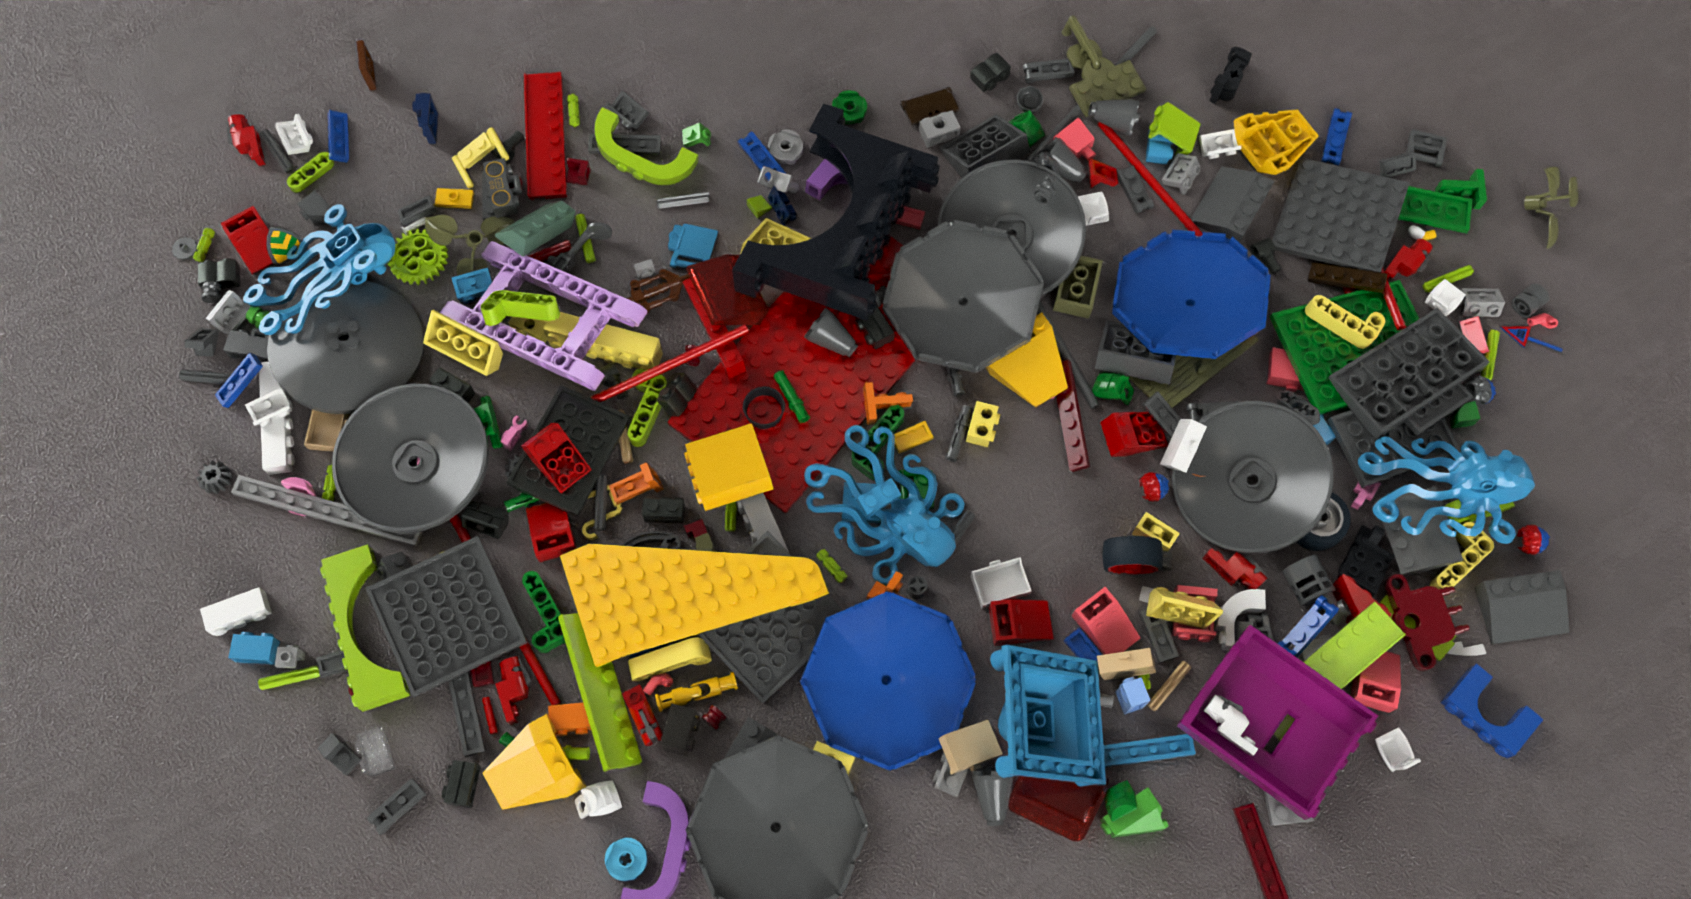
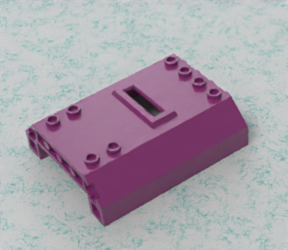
[1177,625,1378,820]

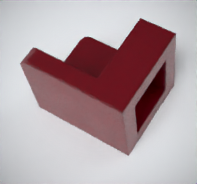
[566,158,591,185]

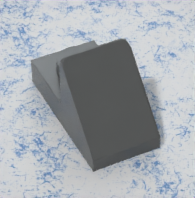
[184,328,219,356]
[317,733,361,776]

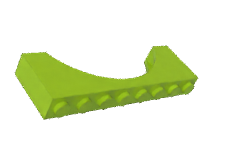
[320,544,411,712]

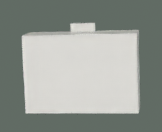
[1160,419,1207,473]
[970,557,1032,609]

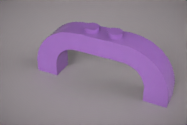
[621,781,691,899]

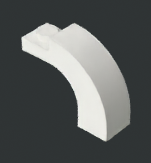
[1214,589,1266,651]

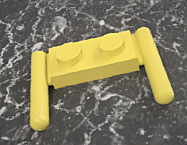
[452,127,509,189]

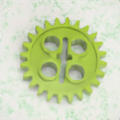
[388,229,449,286]

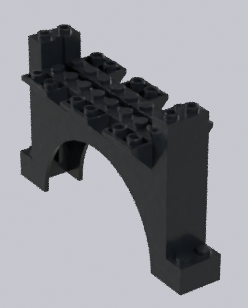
[732,103,940,321]

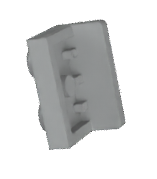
[205,290,251,335]

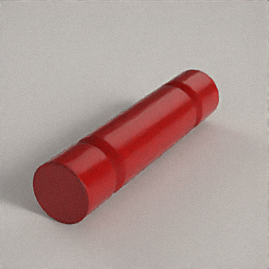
[482,697,498,734]

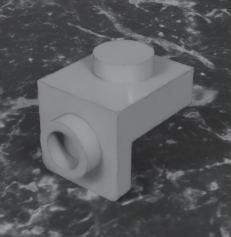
[275,645,306,668]

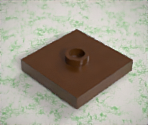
[356,40,377,91]

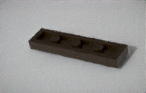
[1308,263,1388,293]

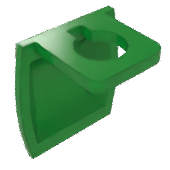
[1009,110,1046,148]
[1092,373,1134,405]
[1104,780,1137,822]

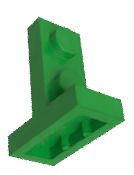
[1435,169,1487,209]

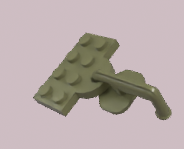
[1062,15,1146,118]

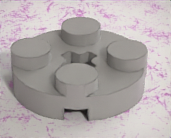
[768,129,803,165]

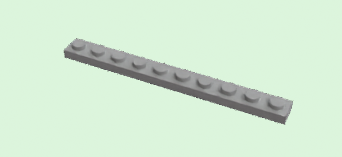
[231,475,423,547]

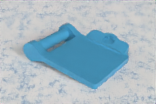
[668,224,718,275]

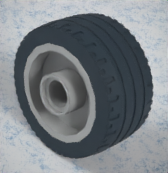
[1296,492,1351,551]

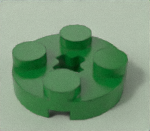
[832,90,867,124]

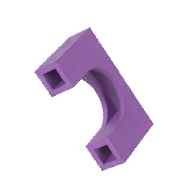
[805,159,848,200]

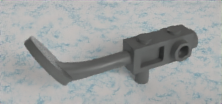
[542,222,612,293]

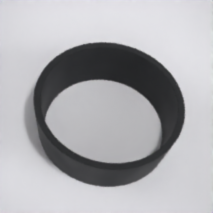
[743,387,785,429]

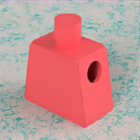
[1053,118,1096,162]

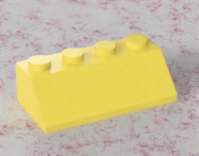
[423,309,503,376]

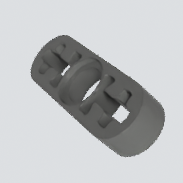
[1276,390,1320,425]

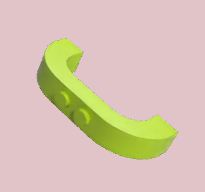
[594,107,698,185]

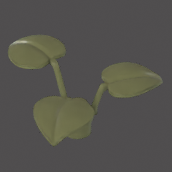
[1524,167,1579,249]
[425,215,514,276]

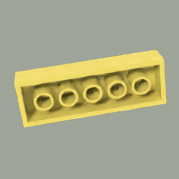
[543,312,663,370]

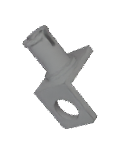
[758,166,799,194]

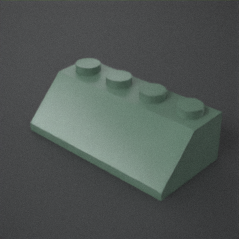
[495,201,575,257]

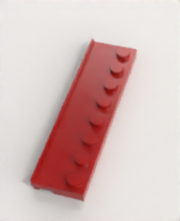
[524,72,567,200]

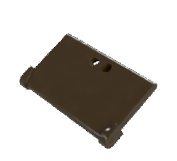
[900,86,960,125]

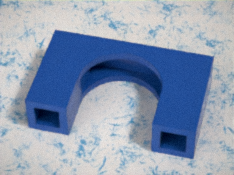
[1441,664,1544,758]

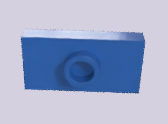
[1063,627,1102,661]

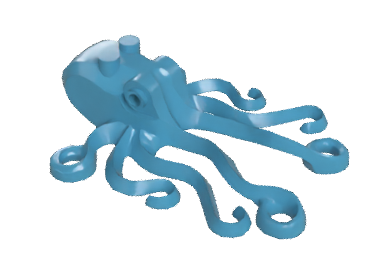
[243,204,395,335]
[804,425,964,585]
[1358,436,1535,544]

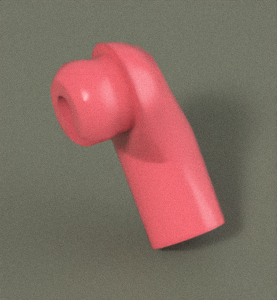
[1527,313,1558,329]
[643,673,673,695]

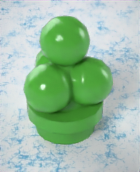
[245,306,270,329]

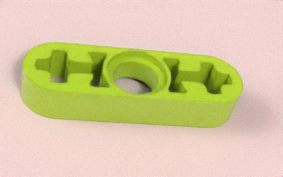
[287,152,334,193]

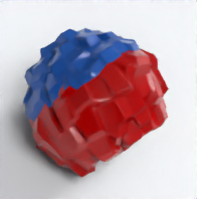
[1139,472,1170,502]
[1517,524,1550,555]

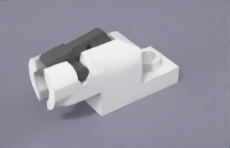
[1204,695,1258,756]

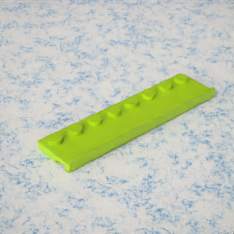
[1274,602,1406,741]
[558,613,642,772]

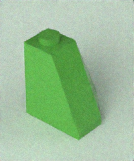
[1100,787,1168,838]

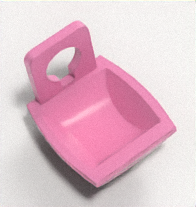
[281,477,317,516]

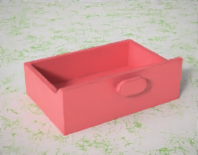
[1266,347,1304,392]

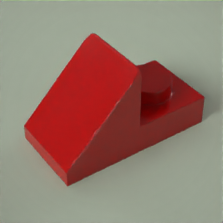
[1088,158,1118,188]

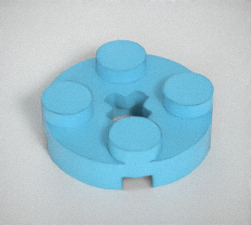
[604,838,648,882]

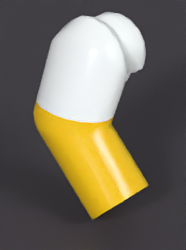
[1408,225,1436,241]

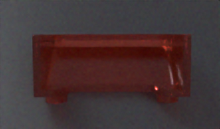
[1008,776,1109,841]

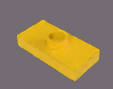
[435,188,474,209]
[894,421,934,454]

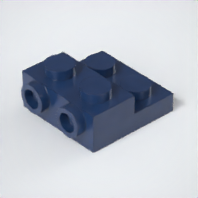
[412,93,439,144]

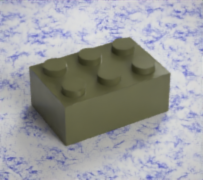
[1053,256,1103,319]

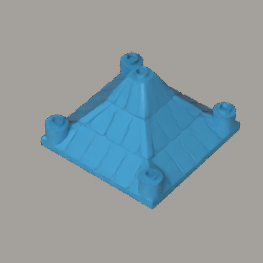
[990,645,1106,787]

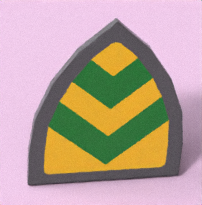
[266,226,309,267]

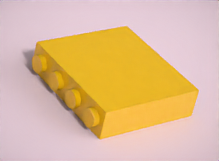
[684,423,774,511]

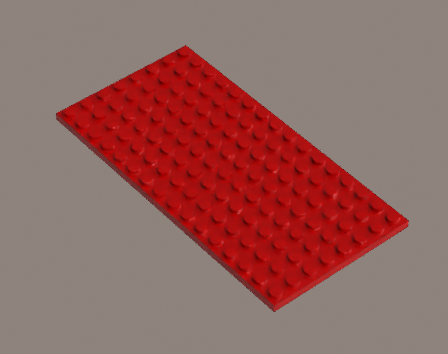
[667,237,916,514]

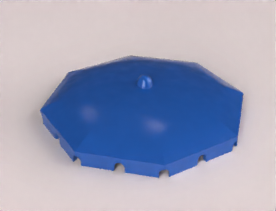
[1112,230,1271,359]
[800,591,976,770]

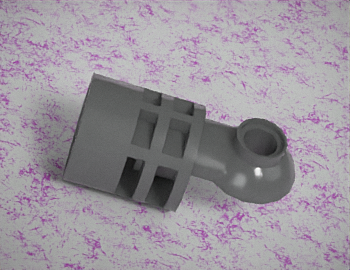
[1282,554,1351,629]

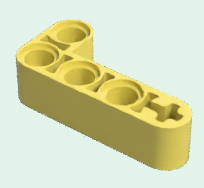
[1305,295,1385,349]
[1430,522,1494,589]
[628,637,712,682]

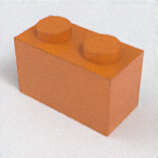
[548,702,591,736]

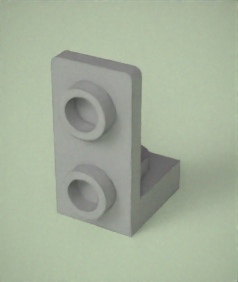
[634,259,665,303]

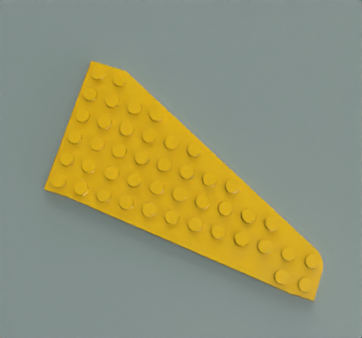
[560,544,829,667]

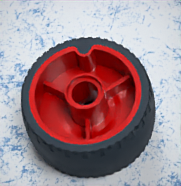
[1102,536,1163,575]

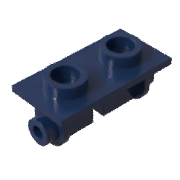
[767,186,797,226]

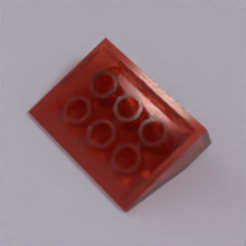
[686,254,769,325]

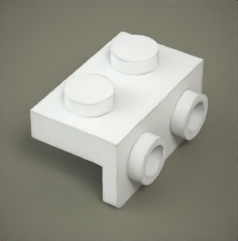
[275,114,313,155]
[1199,129,1242,159]
[245,387,293,427]

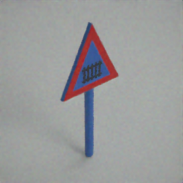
[1500,326,1563,352]

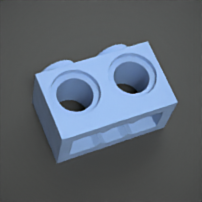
[1115,676,1151,715]

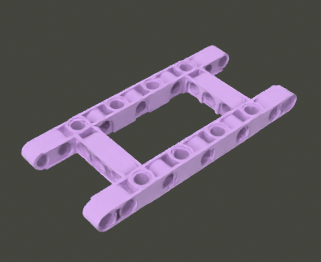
[440,241,647,391]

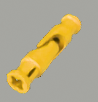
[655,672,738,712]

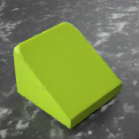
[746,195,772,218]

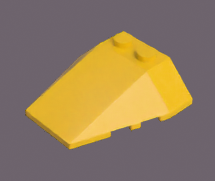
[1233,110,1319,175]
[483,714,586,810]

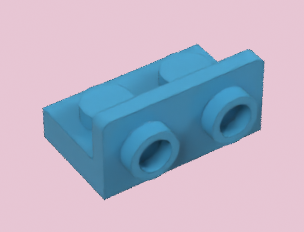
[452,267,492,304]

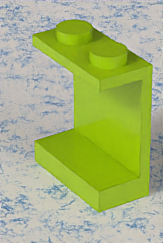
[1148,102,1201,155]

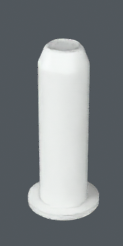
[401,217,426,236]

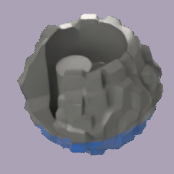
[1464,375,1496,405]

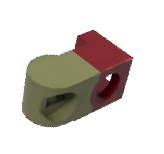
[684,519,714,552]

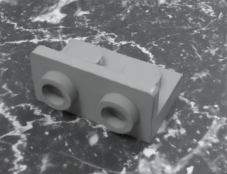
[1162,153,1200,195]
[1461,288,1505,317]
[932,753,969,797]

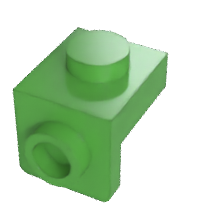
[682,123,711,148]

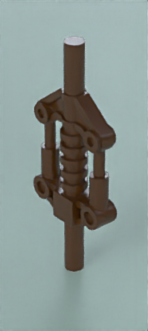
[627,269,699,314]

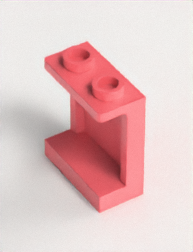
[1172,585,1218,642]

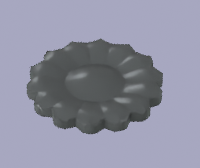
[172,237,197,260]

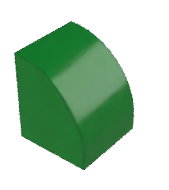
[1451,401,1481,429]

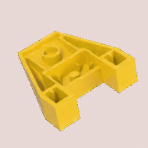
[986,313,1068,408]

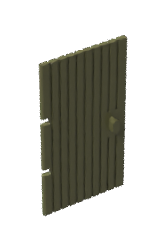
[1126,335,1259,409]

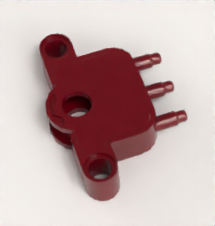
[1384,574,1470,671]

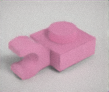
[501,415,528,452]
[1351,482,1381,510]

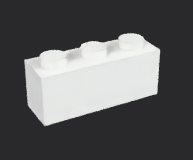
[200,587,272,636]

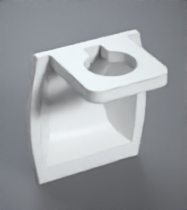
[1078,192,1109,226]
[1425,279,1466,316]
[1375,727,1421,772]
[575,780,622,819]

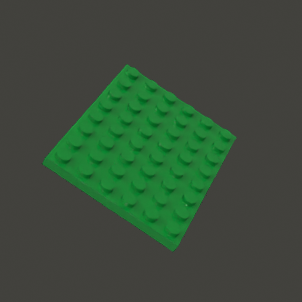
[1269,280,1419,414]

